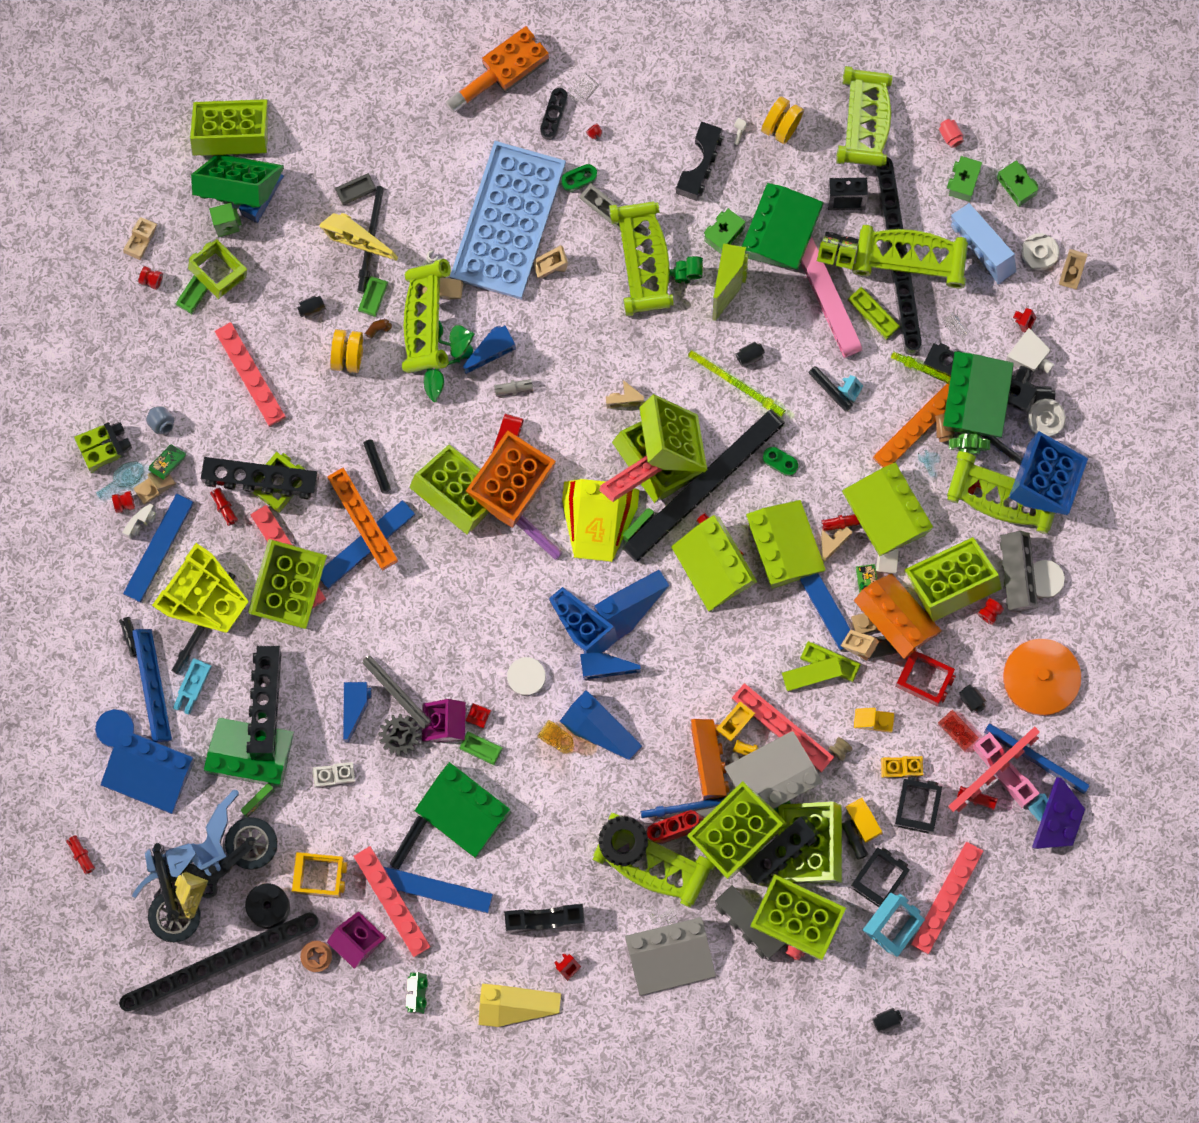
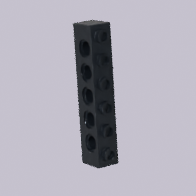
[924,343,1038,413]
[200,457,319,500]
[246,646,282,760]

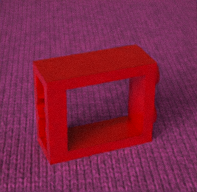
[895,651,956,706]

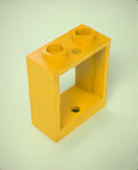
[292,852,347,898]

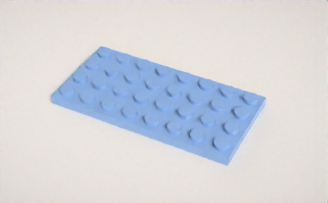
[450,141,566,300]

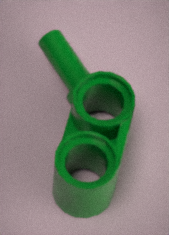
[655,256,703,284]

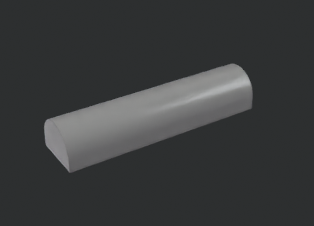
[579,183,648,236]

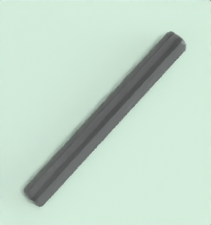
[362,655,431,729]

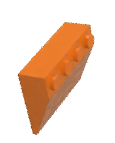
[466,431,556,528]
[853,573,942,659]

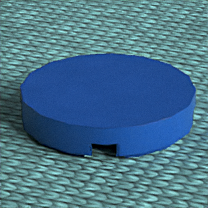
[95,709,134,748]

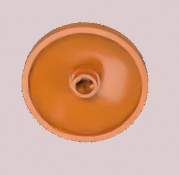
[1003,639,1081,716]

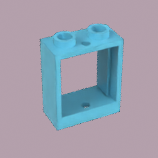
[863,893,925,957]

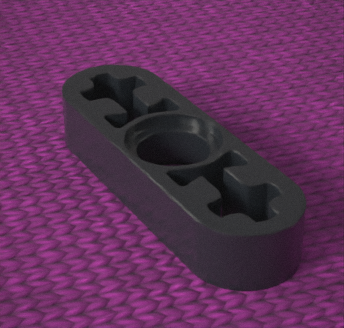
[540,88,568,140]

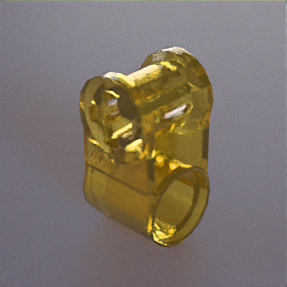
[537,720,574,754]

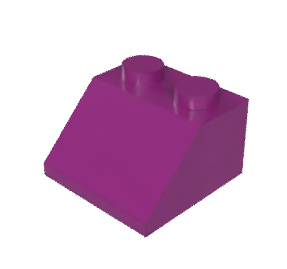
[422,699,466,742]
[327,911,386,969]

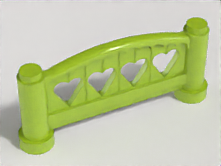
[836,66,892,167]
[609,201,674,316]
[852,225,968,289]
[402,258,451,373]
[947,451,1055,534]
[592,812,715,908]

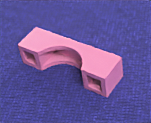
[973,732,1039,808]

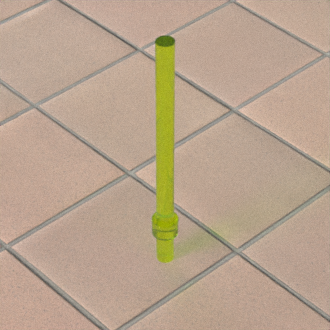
[688,350,786,417]
[891,351,951,384]

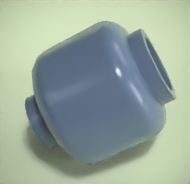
[146,406,174,434]

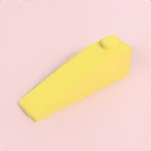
[319,213,398,261]
[175,872,208,919]
[478,983,561,1027]

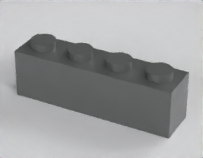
[1000,531,1038,612]
[715,885,786,960]

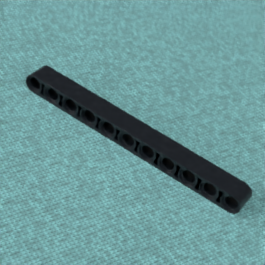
[875,157,922,356]
[622,409,785,562]
[119,912,320,1013]

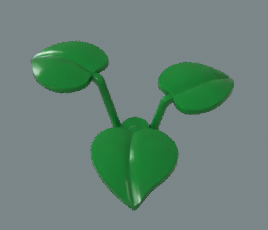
[424,321,475,402]

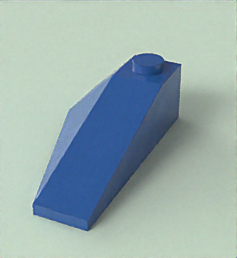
[594,570,670,640]
[549,587,618,653]
[560,690,642,760]

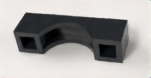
[676,121,724,201]
[504,903,585,934]

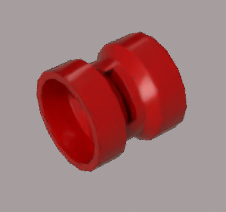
[138,266,163,290]
[112,491,135,513]
[977,598,1004,625]

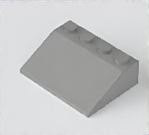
[724,731,823,809]
[625,917,716,996]

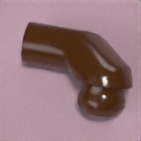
[364,318,392,339]

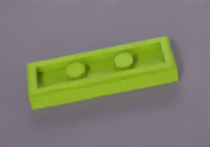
[848,286,900,340]
[800,641,861,682]
[782,656,843,691]

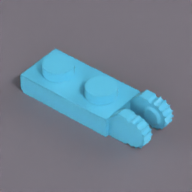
[173,658,212,715]

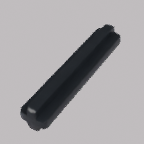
[808,366,853,412]
[363,439,391,493]
[390,816,427,869]

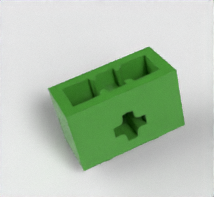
[947,156,982,202]
[997,160,1039,207]
[209,203,242,237]
[704,208,746,254]

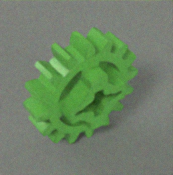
[949,434,990,455]

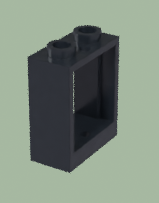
[827,177,868,210]
[894,777,943,835]
[850,847,910,908]

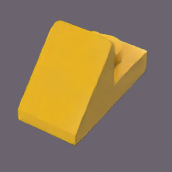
[716,701,755,741]
[853,708,894,733]

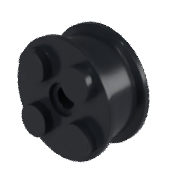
[245,883,290,929]

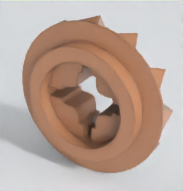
[300,941,332,972]

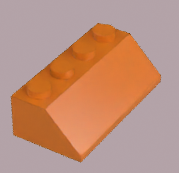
[691,719,730,801]

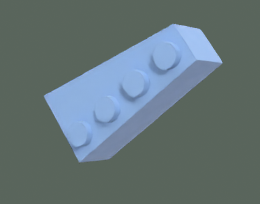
[951,203,1016,284]

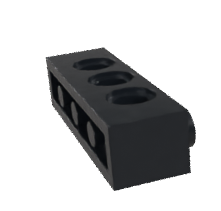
[743,816,820,884]

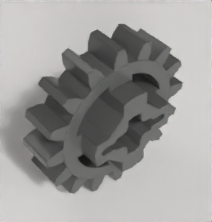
[378,714,421,757]

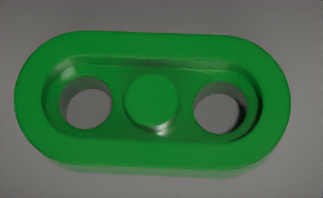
[561,164,597,192]
[763,447,798,476]

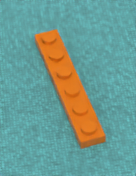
[873,381,950,468]
[327,467,399,571]

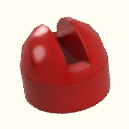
[586,123,602,139]

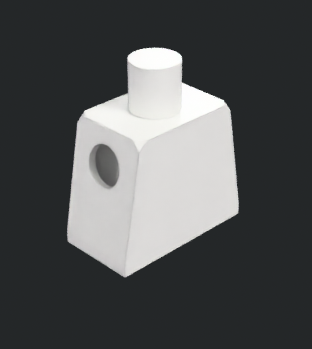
[1006,328,1054,374]

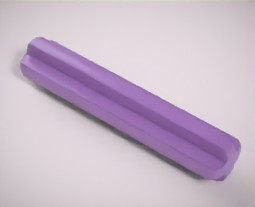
[516,516,562,560]

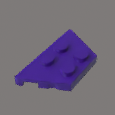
[1032,777,1085,849]

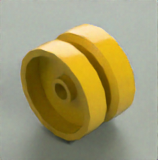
[761,96,804,145]
[330,329,363,373]

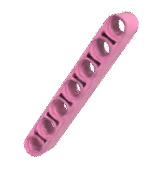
[801,236,862,358]

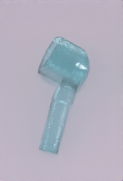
[918,449,935,477]

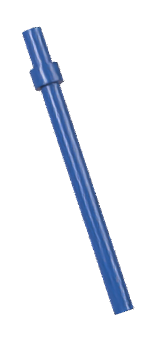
[640,797,726,819]

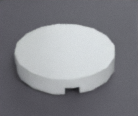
[1021,233,1059,270]
[1027,398,1066,437]
[1033,560,1065,598]
[507,657,545,696]

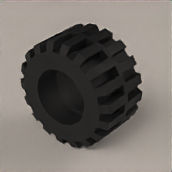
[598,816,648,867]

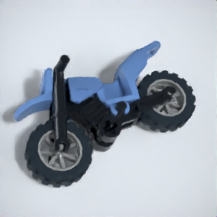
[132,790,278,943]

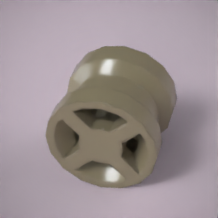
[828,737,853,761]

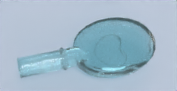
[96,461,144,499]

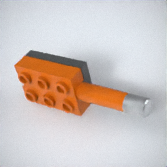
[446,26,549,113]

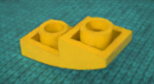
[881,756,924,778]
[845,798,883,843]

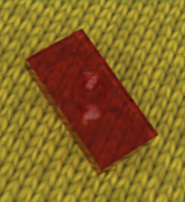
[938,710,979,752]

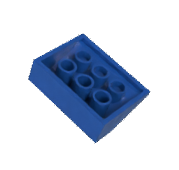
[1009,431,1088,515]
[100,729,195,814]

